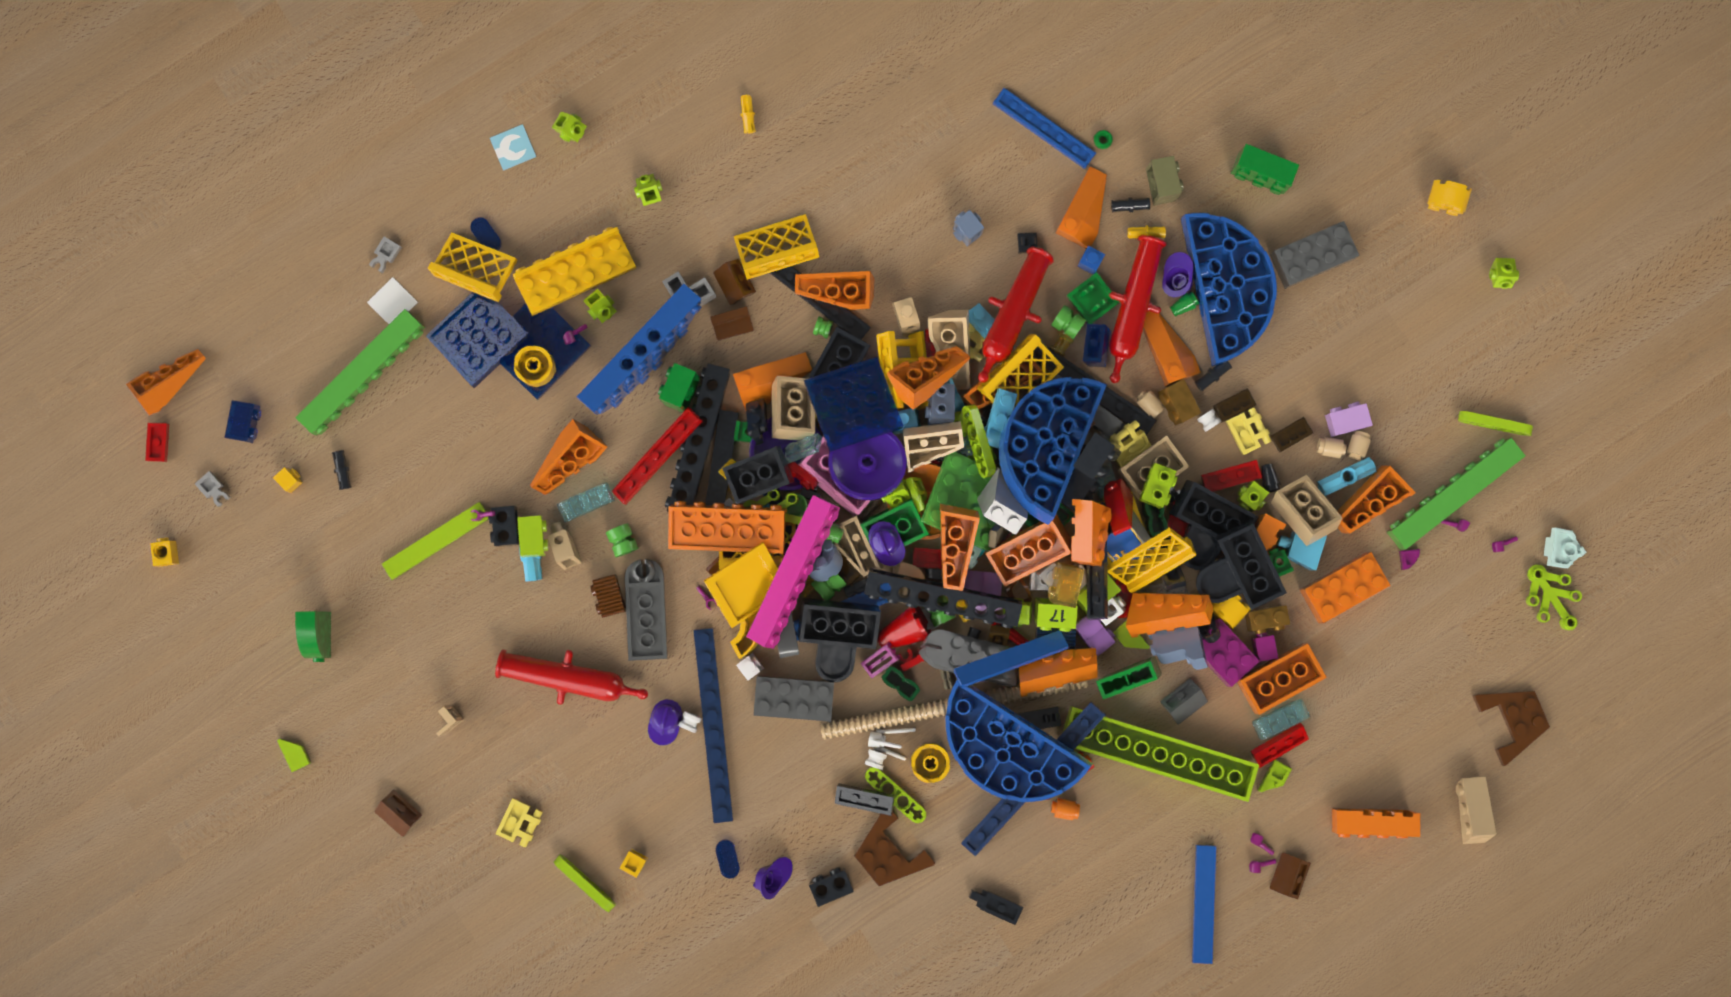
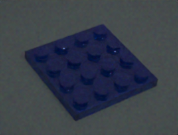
[426,292,530,388]
[483,303,591,400]
[804,357,904,452]

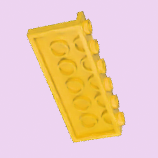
[513,227,636,316]

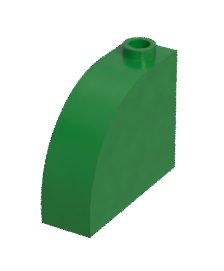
[295,611,331,662]
[1096,656,1162,700]

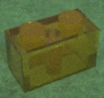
[1048,562,1084,608]

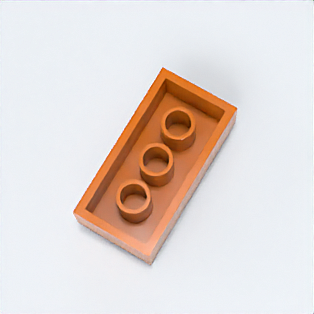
[985,514,1072,587]
[1300,552,1391,623]
[1237,643,1327,715]

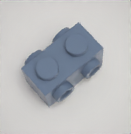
[953,210,984,247]
[925,383,955,425]

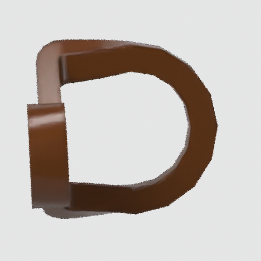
[1006,577,1032,602]

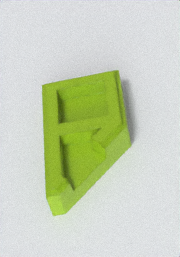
[905,477,927,512]
[1113,620,1150,649]
[277,738,311,772]
[1257,760,1292,792]

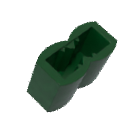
[1142,502,1168,538]
[881,666,920,701]

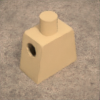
[892,297,920,337]
[548,522,582,570]

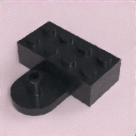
[1169,480,1259,570]
[1196,520,1287,610]
[797,598,881,682]

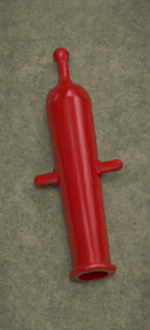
[1109,235,1166,383]
[978,247,1054,383]
[495,649,648,705]

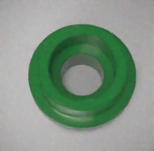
[1094,130,1113,149]

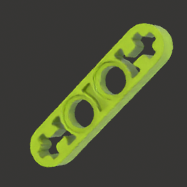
[961,404,996,478]
[1458,411,1533,436]
[865,767,926,823]
[553,854,616,912]

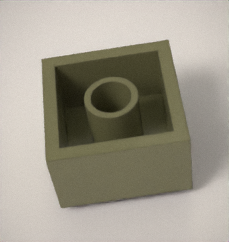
[1146,156,1184,206]

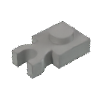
[369,237,402,274]
[195,471,231,507]

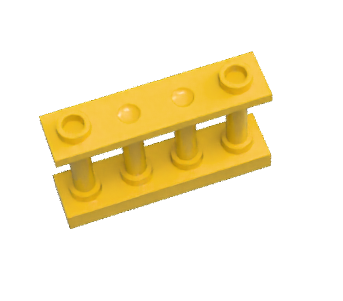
[876,331,928,411]

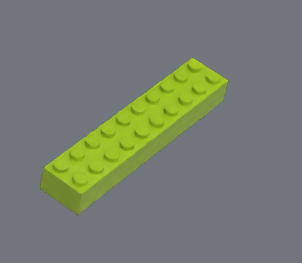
[1062,706,1259,802]

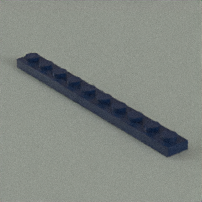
[694,628,733,823]
[961,701,1106,856]

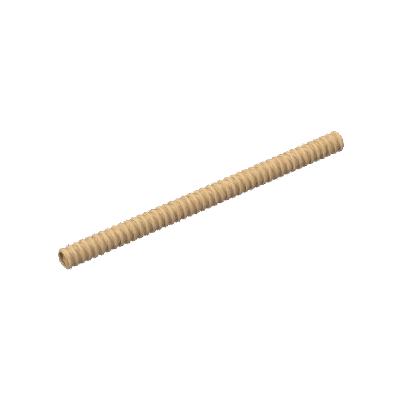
[820,681,1088,740]

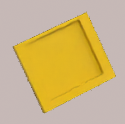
[704,542,778,628]

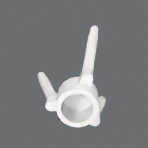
[868,728,916,761]

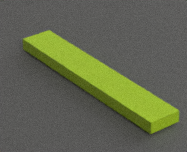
[382,502,489,580]

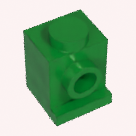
[734,421,752,443]
[1268,548,1294,577]

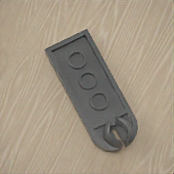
[625,559,668,661]
[919,630,1018,687]

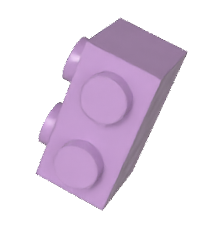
[1325,402,1373,437]

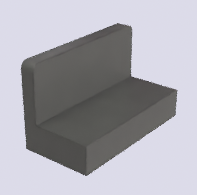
[1160,678,1208,725]

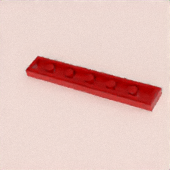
[611,407,703,505]

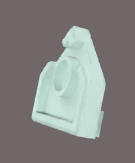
[1544,528,1587,568]

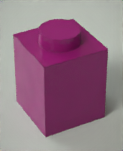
[1251,632,1278,662]

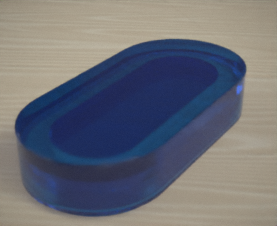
[470,217,502,251]
[715,839,740,879]

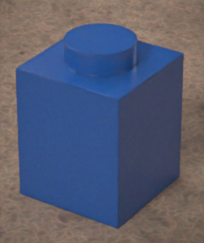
[1077,246,1105,275]

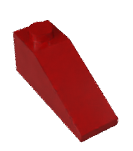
[1104,479,1133,536]

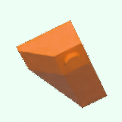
[1056,166,1107,249]
[795,271,875,310]
[1143,311,1201,386]
[887,346,970,409]
[126,349,206,416]
[733,352,812,410]
[530,419,607,495]

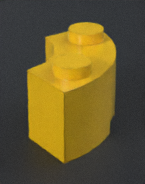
[730,612,758,659]

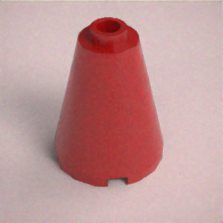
[877,606,932,648]

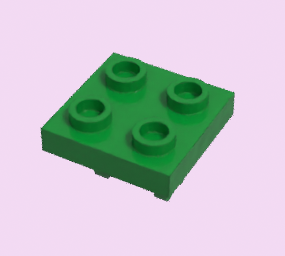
[1066,272,1120,326]

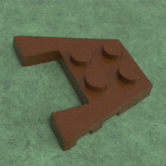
[1473,691,1550,766]
[854,811,935,886]

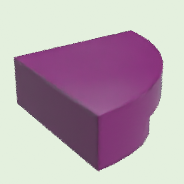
[1399,549,1420,570]

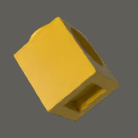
[150,538,179,567]
[620,849,648,878]

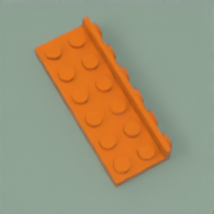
[668,501,787,554]

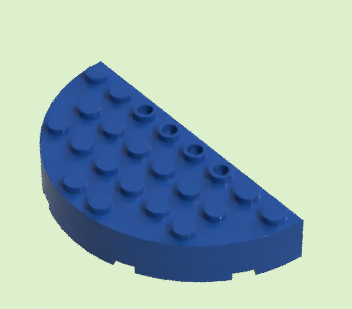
[1181,213,1277,366]
[576,284,702,415]
[999,377,1107,525]
[945,680,1093,802]

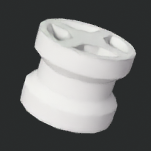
[1197,409,1221,432]
[678,711,702,733]
[864,749,887,770]

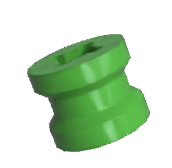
[813,316,833,339]

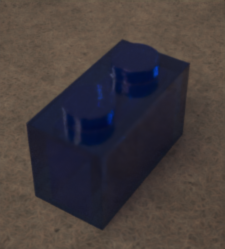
[1082,324,1111,368]
[224,400,261,444]

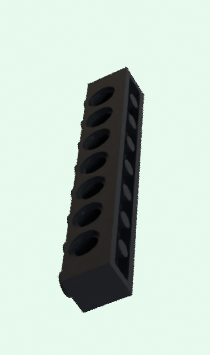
[665,363,731,512]
[864,568,1022,628]

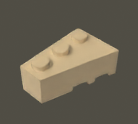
[903,421,964,473]
[833,516,884,577]
[1456,777,1497,844]

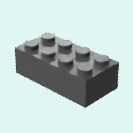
[1270,221,1360,289]
[753,676,834,722]

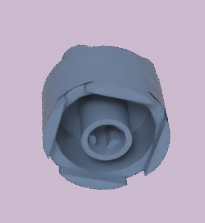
[809,540,843,582]

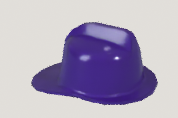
[1162,252,1193,297]
[868,521,905,566]
[648,699,683,746]
[753,857,793,900]

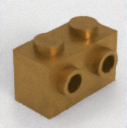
[1158,379,1201,426]
[1245,605,1290,634]

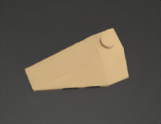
[928,310,971,390]

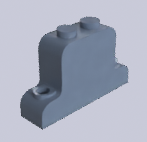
[1148,626,1208,670]

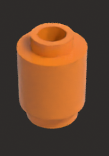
[1051,798,1080,820]

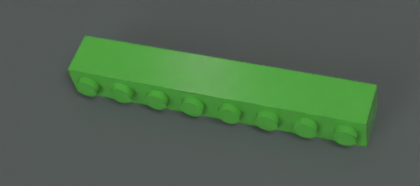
[295,309,425,436]
[1387,438,1526,550]

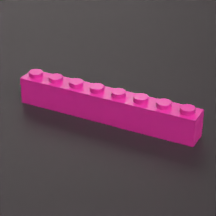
[746,495,840,649]

